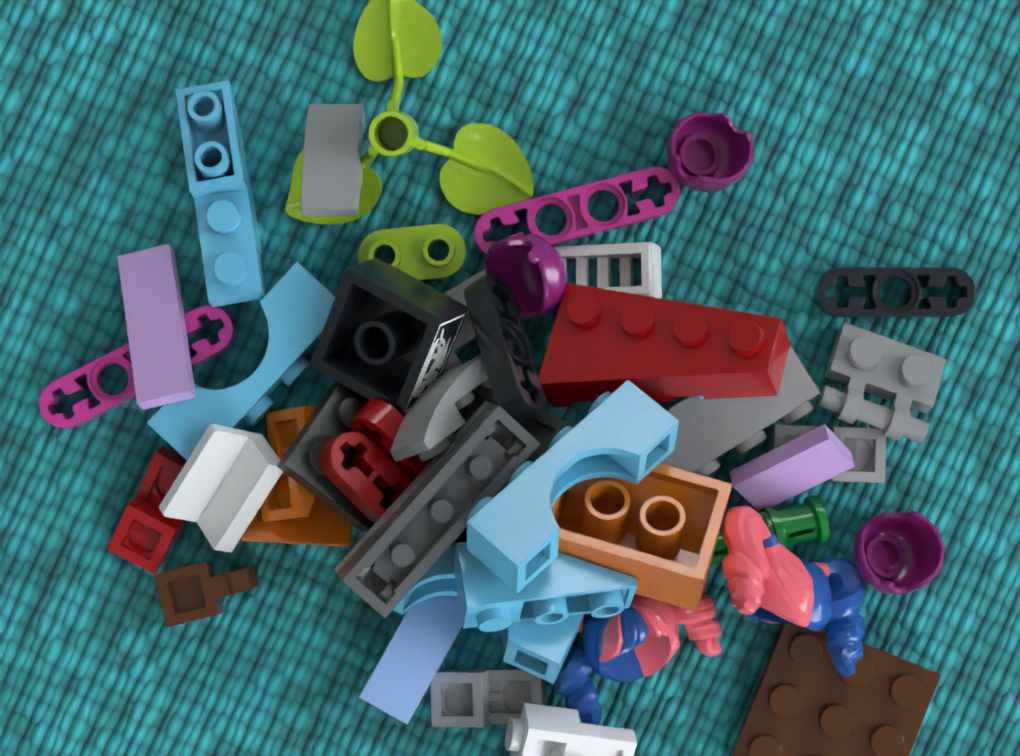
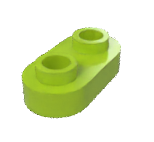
[358,224,467,281]

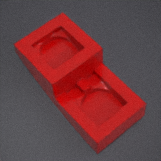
[107,446,187,574]

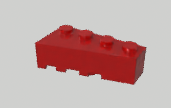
[539,283,791,408]

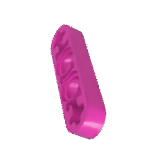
[474,167,680,256]
[39,305,237,428]

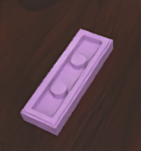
[117,244,196,410]

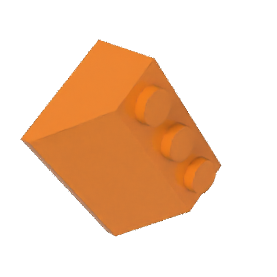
[552,464,732,612]

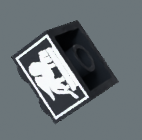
[309,258,468,417]

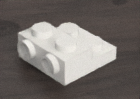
[505,703,637,756]

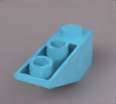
[453,542,638,632]

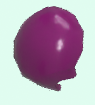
[666,112,754,193]
[485,234,567,318]
[852,511,945,594]

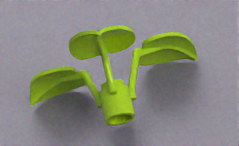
[285,0,534,225]

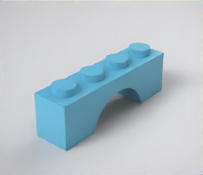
[147,262,336,460]
[467,380,679,593]
[353,542,584,684]

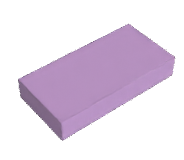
[730,424,855,512]

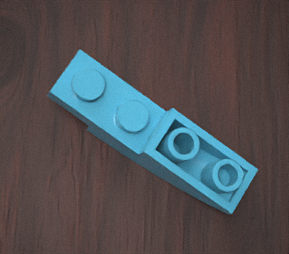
[175,80,266,307]

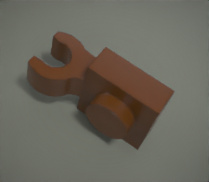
[154,559,259,627]

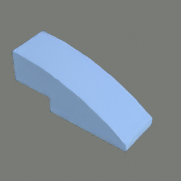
[359,596,462,724]

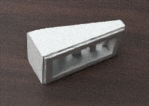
[554,242,662,300]

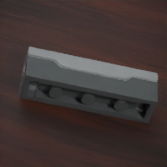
[334,400,540,618]

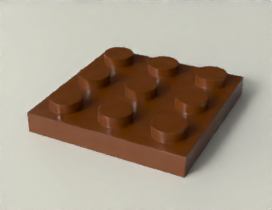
[729,624,941,756]

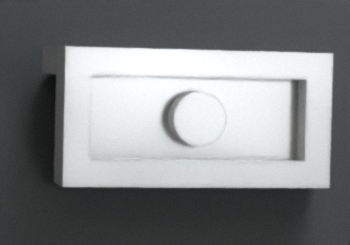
[159,424,283,553]

